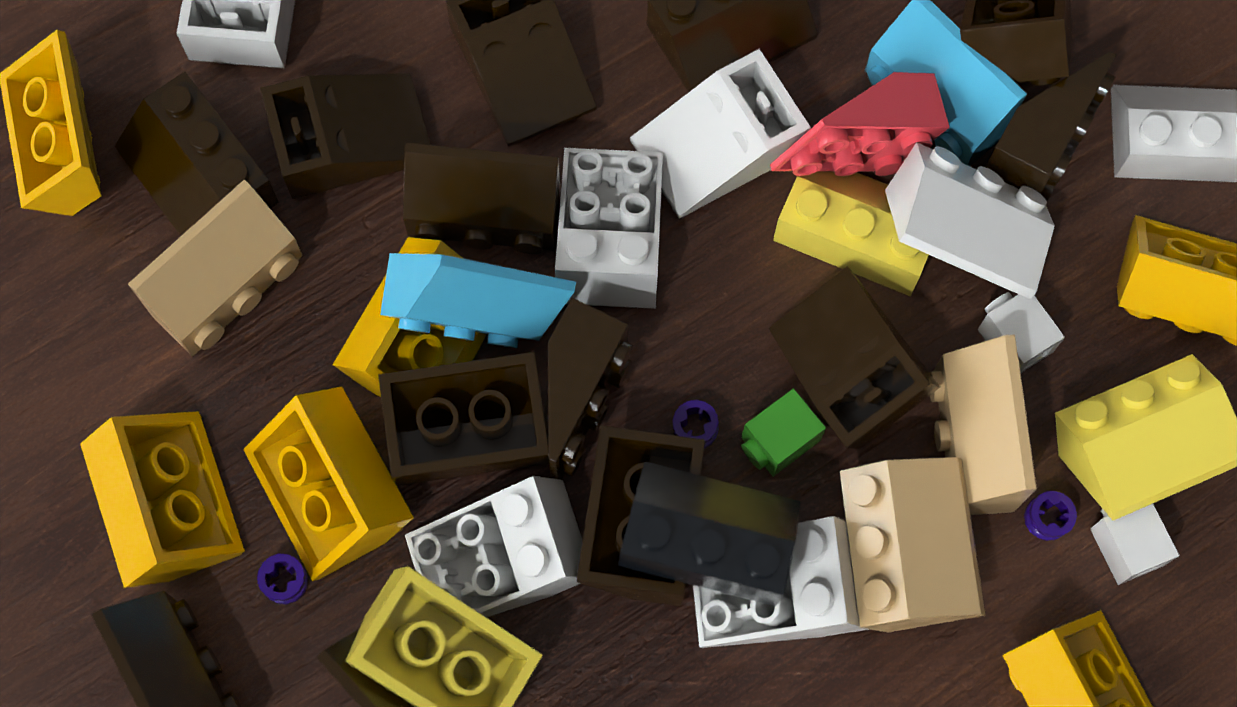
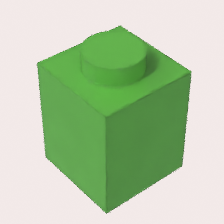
[741,388,826,477]

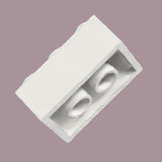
[1111,85,1237,182]
[885,142,1055,299]

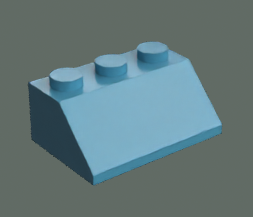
[865,0,1027,166]
[380,253,576,348]

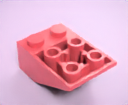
[770,72,950,176]

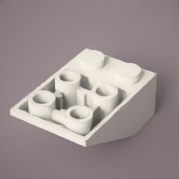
[176,0,295,68]
[630,49,811,219]
[555,148,663,308]
[405,476,583,617]
[693,516,868,648]

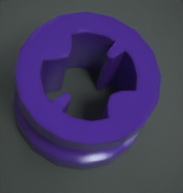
[673,400,719,449]
[1024,491,1077,541]
[257,554,308,605]

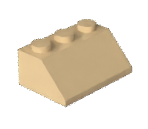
[128,180,303,357]
[930,335,1037,515]
[840,457,985,632]

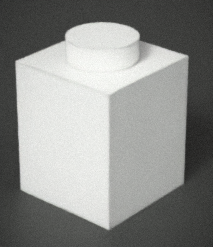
[978,292,1065,373]
[1090,504,1179,585]

